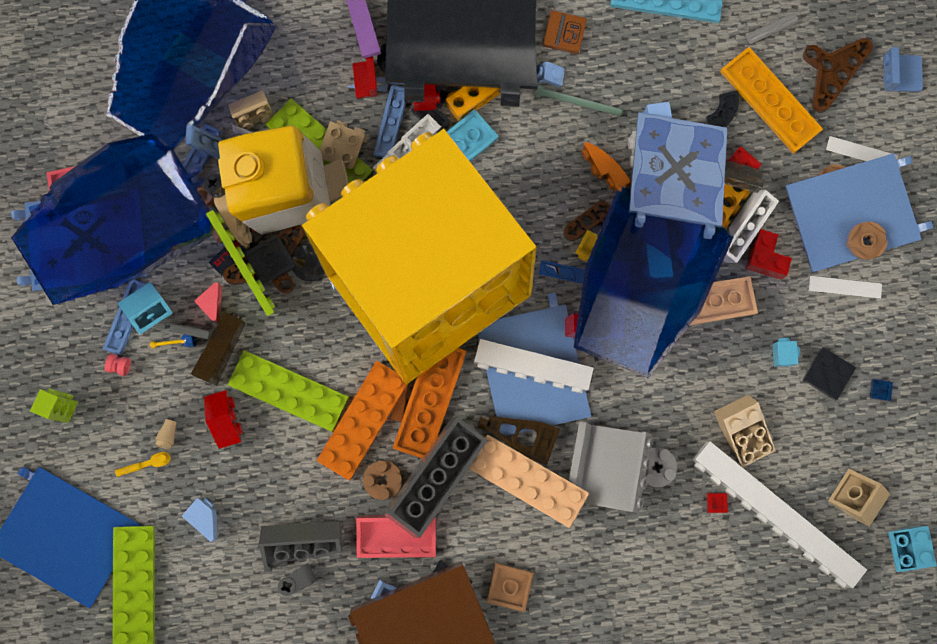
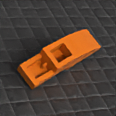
[581,142,631,209]

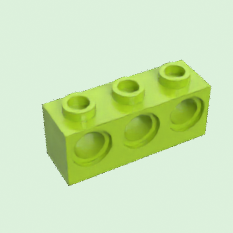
[30,388,78,423]

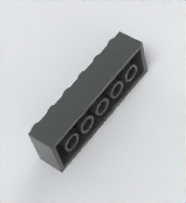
[383,417,488,538]

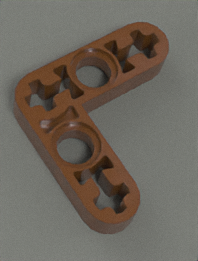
[563,201,634,249]

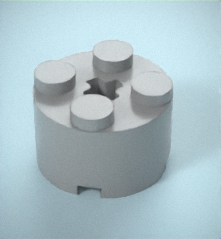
[645,447,677,487]

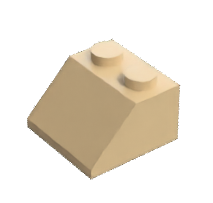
[828,469,890,527]

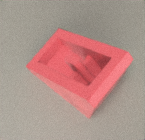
[195,283,222,323]

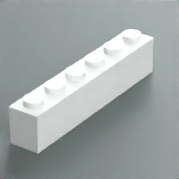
[474,339,594,394]

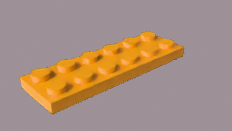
[720,47,823,154]

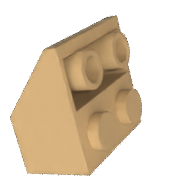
[228,90,274,130]

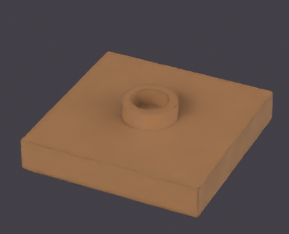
[486,563,534,612]

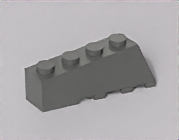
[259,521,342,571]

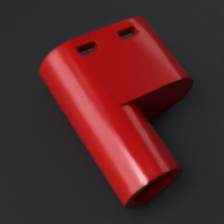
[726,146,762,173]

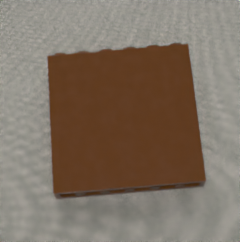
[348,561,495,644]

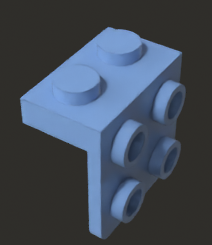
[883,47,923,92]

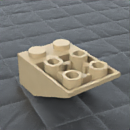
[214,194,252,250]
[714,395,776,468]

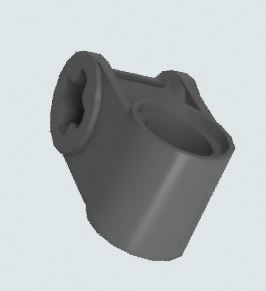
[278,563,318,596]

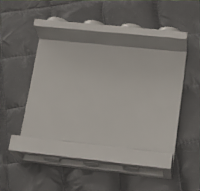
[569,422,654,513]

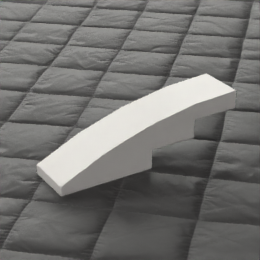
[373,114,441,174]

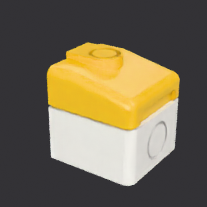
[218,125,330,235]

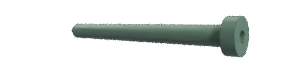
[535,84,624,116]

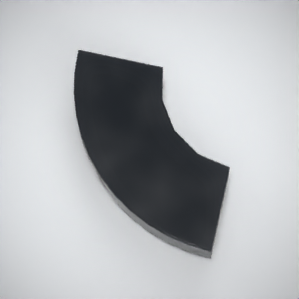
[706,90,739,127]

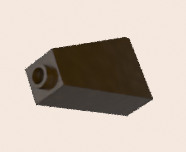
[190,313,246,386]

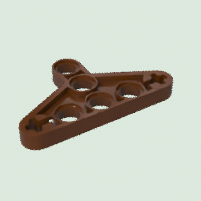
[803,38,873,113]
[223,225,305,294]

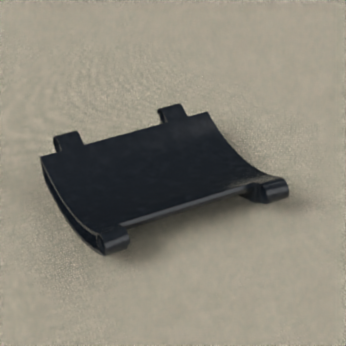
[385,0,538,107]

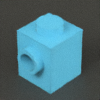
[773,338,800,367]

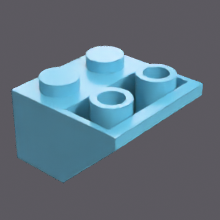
[117,282,173,335]
[888,525,937,572]

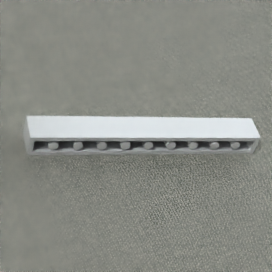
[692,441,867,589]

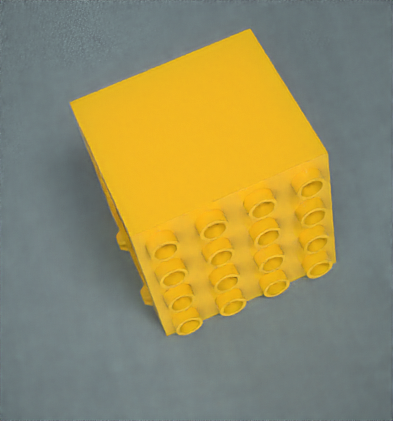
[302,129,536,385]

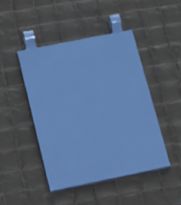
[785,153,933,272]
[478,293,591,436]

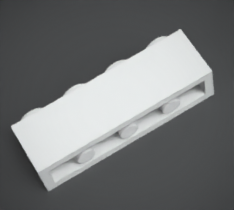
[712,190,779,263]

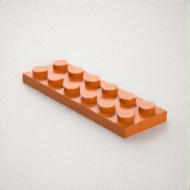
[392,348,467,459]
[316,360,408,481]

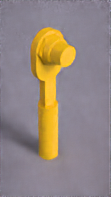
[115,452,171,477]

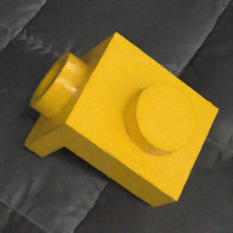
[575,230,604,262]

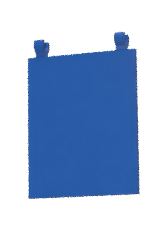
[0,467,140,609]

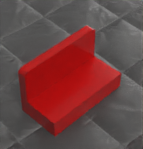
[352,56,378,99]

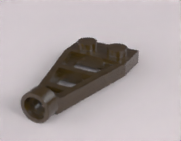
[478,413,560,465]

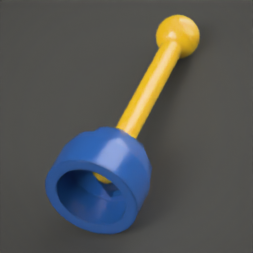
[149,334,197,349]

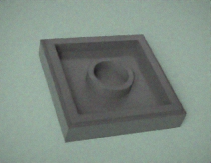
[170,321,216,339]

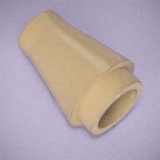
[155,419,177,449]

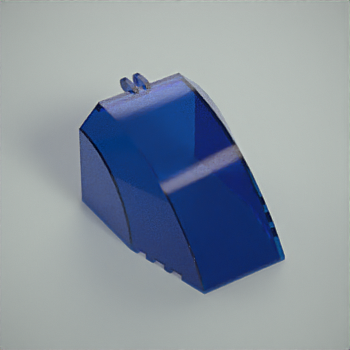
[106,0,277,154]
[11,134,213,305]
[573,186,734,379]

